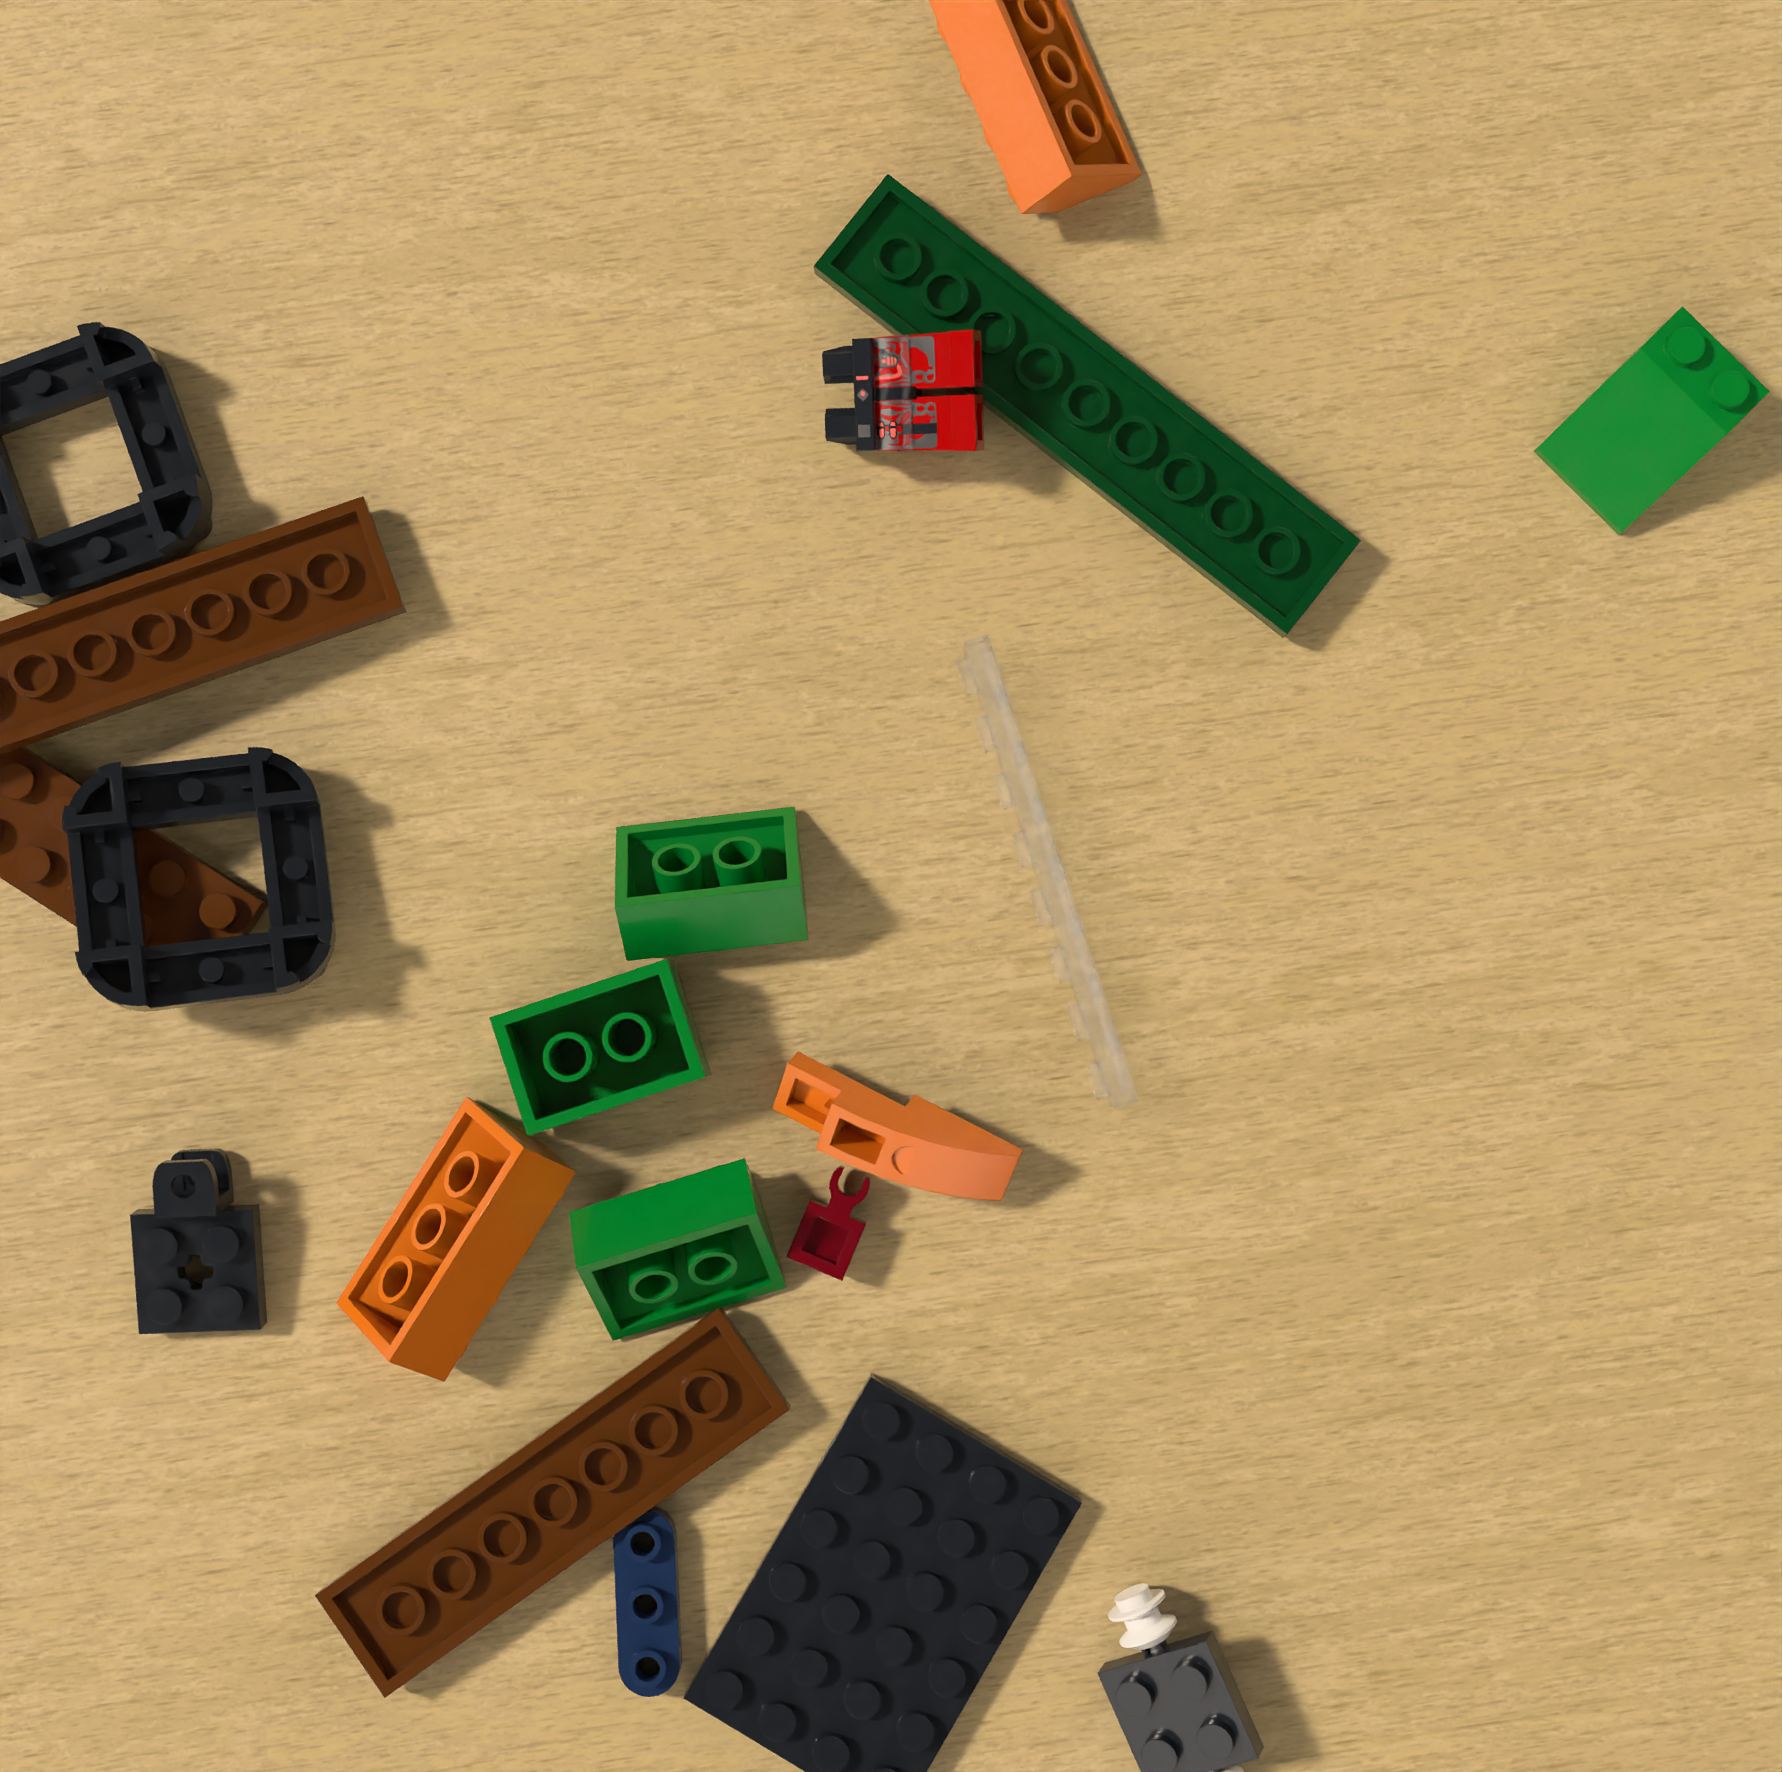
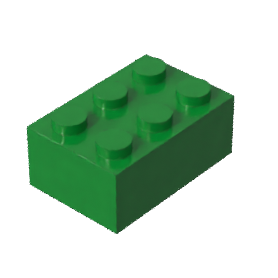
[489,959,712,1136]

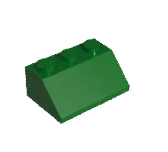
[615,806,809,961]
[569,1158,787,1341]

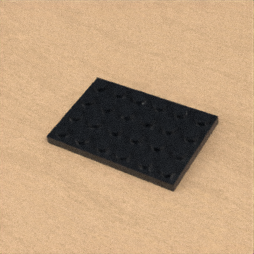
[683,1373,1082,1772]

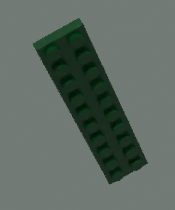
[814,174,1361,638]

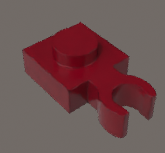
[786,1165,871,1281]

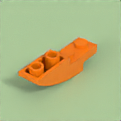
[772,1052,1023,1201]

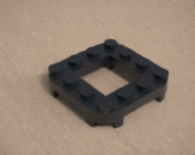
[0,322,213,605]
[62,747,336,1012]

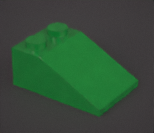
[1534,306,1770,535]

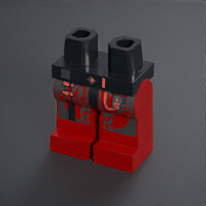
[822,330,985,451]

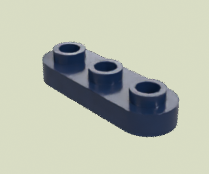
[613,1506,682,1697]

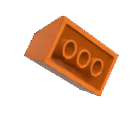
[929,0,1142,214]
[336,1097,576,1382]

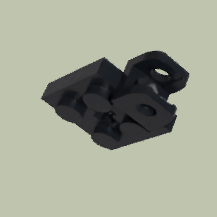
[130,1148,267,1334]

